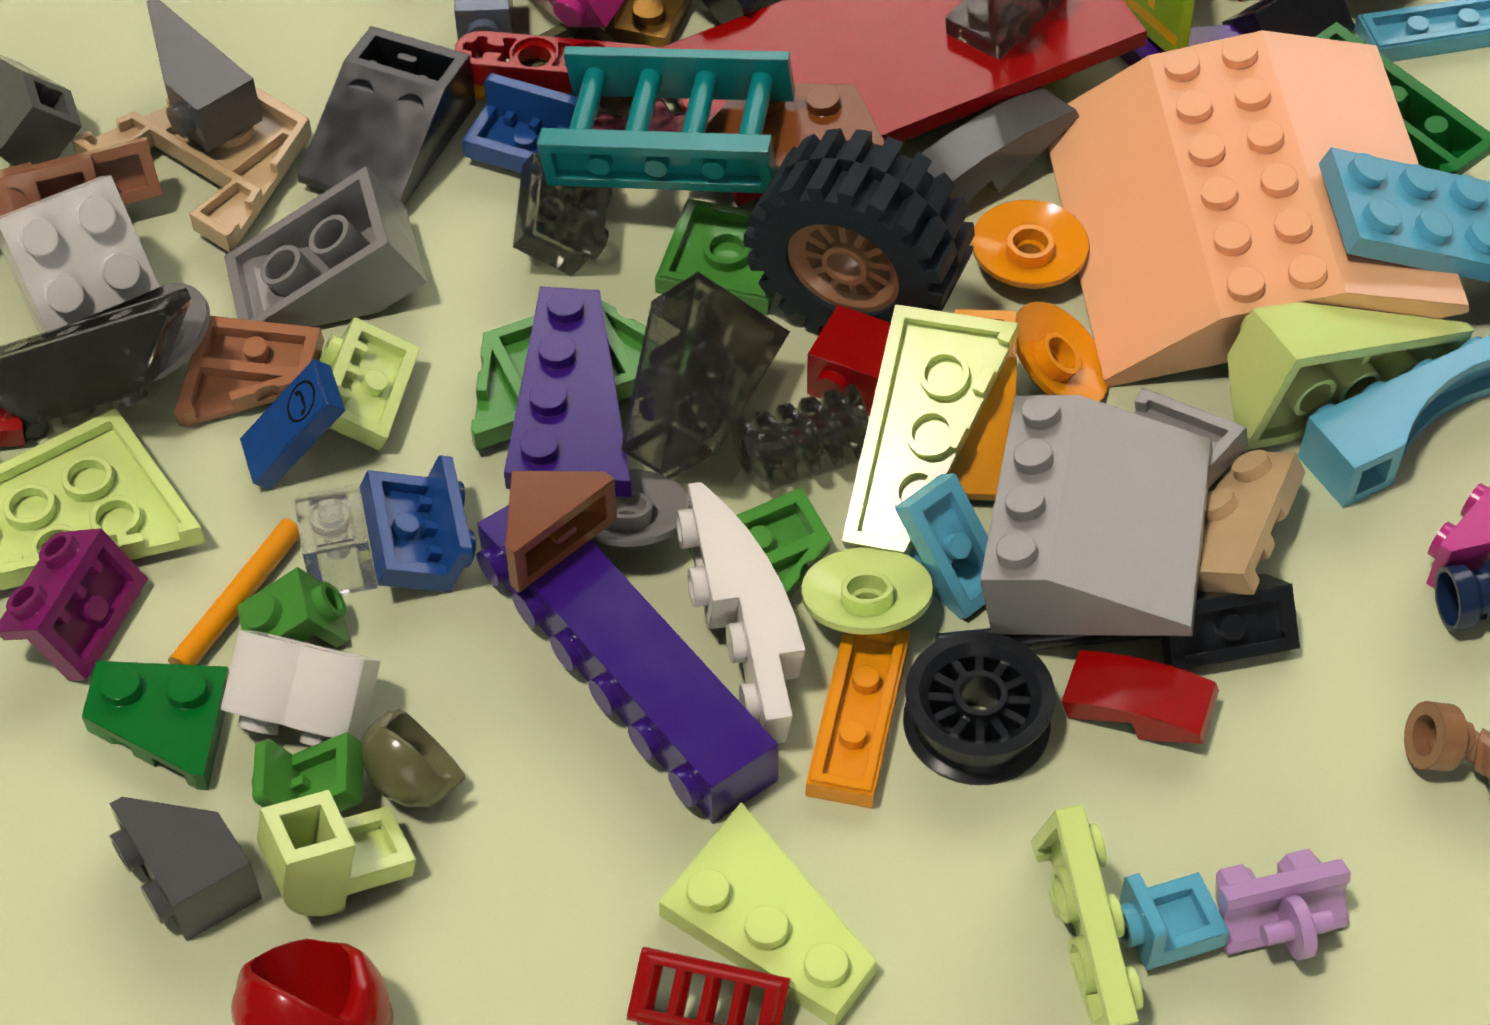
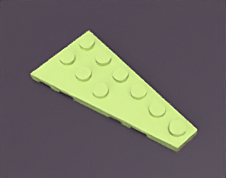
[0,408,206,590]

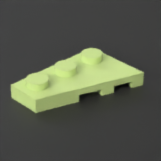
[659,802,877,1025]
[1031,804,1143,1025]

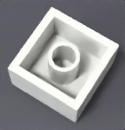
[0,175,160,334]

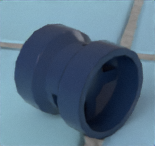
[1434,560,1490,631]

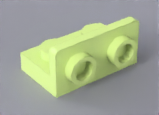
[319,317,420,451]

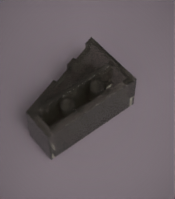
[621,272,790,479]

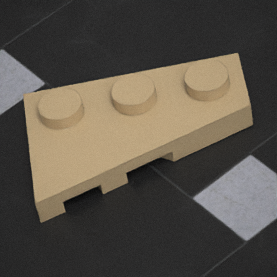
[1197,449,1305,595]

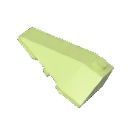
[1227,302,1475,451]

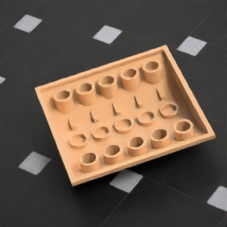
[1047,30,1469,387]

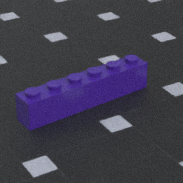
[476,505,778,824]

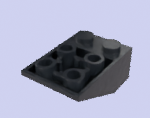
[297,26,476,205]

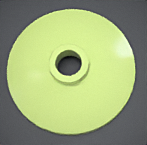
[801,547,933,635]

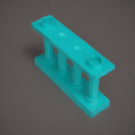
[537,46,795,193]

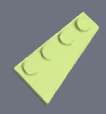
[842,304,1020,556]

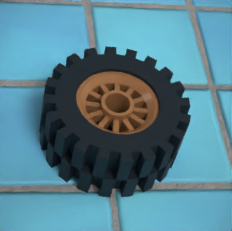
[744,128,975,334]

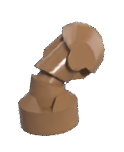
[1404,701,1490,802]

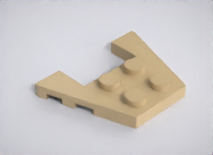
[71,86,312,252]

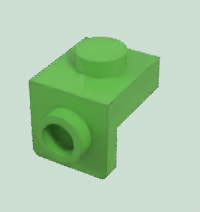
[237,567,349,648]
[252,732,364,812]

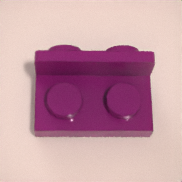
[0,528,148,681]

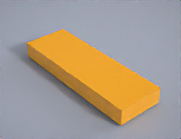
[805,629,911,809]

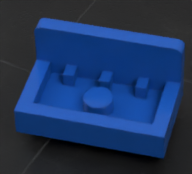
[462,73,578,180]
[359,455,476,592]

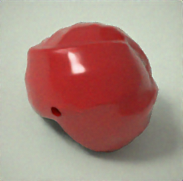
[231,938,393,1025]

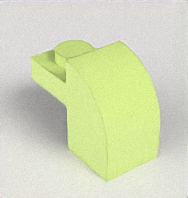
[257,790,416,916]

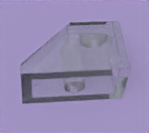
[294,483,378,595]

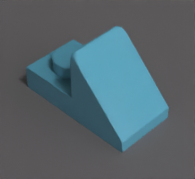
[894,473,988,618]

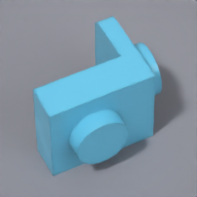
[1119,872,1230,971]

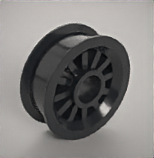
[903,631,1056,785]

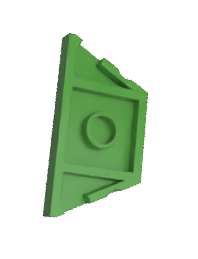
[471,300,694,451]

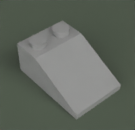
[224,166,428,327]

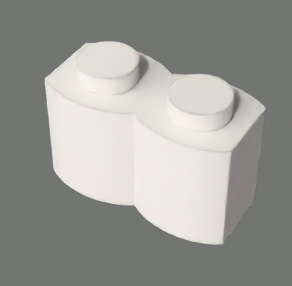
[220,630,381,746]

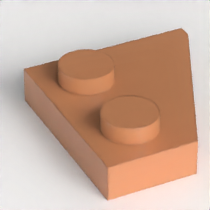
[174,316,325,427]

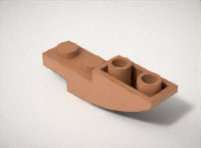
[0,137,163,216]

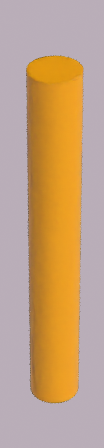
[168,518,302,665]

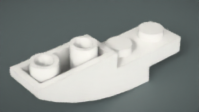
[675,482,806,744]

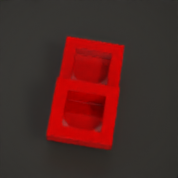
[1061,650,1219,744]

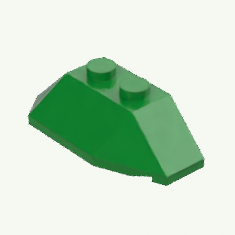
[1315,22,1490,175]

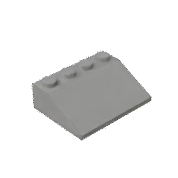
[980,395,1212,636]

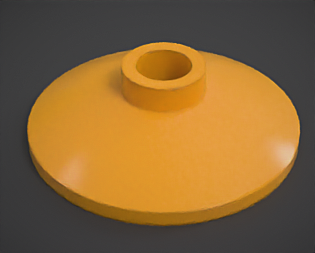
[971,200,1089,289]
[1016,301,1108,402]

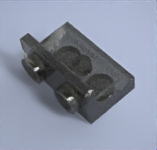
[513,152,612,276]

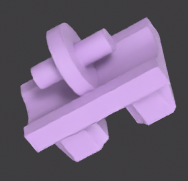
[1215,849,1351,961]

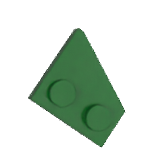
[82,661,229,790]

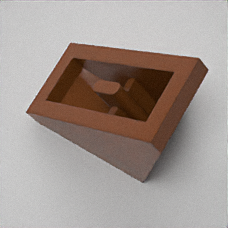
[505,471,617,593]

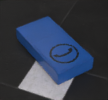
[240,359,345,490]

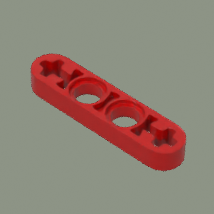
[455,31,657,99]

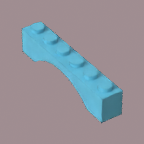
[1298,335,1490,508]

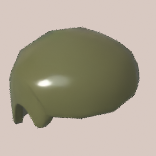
[361,709,465,808]

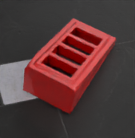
[627,947,792,1025]

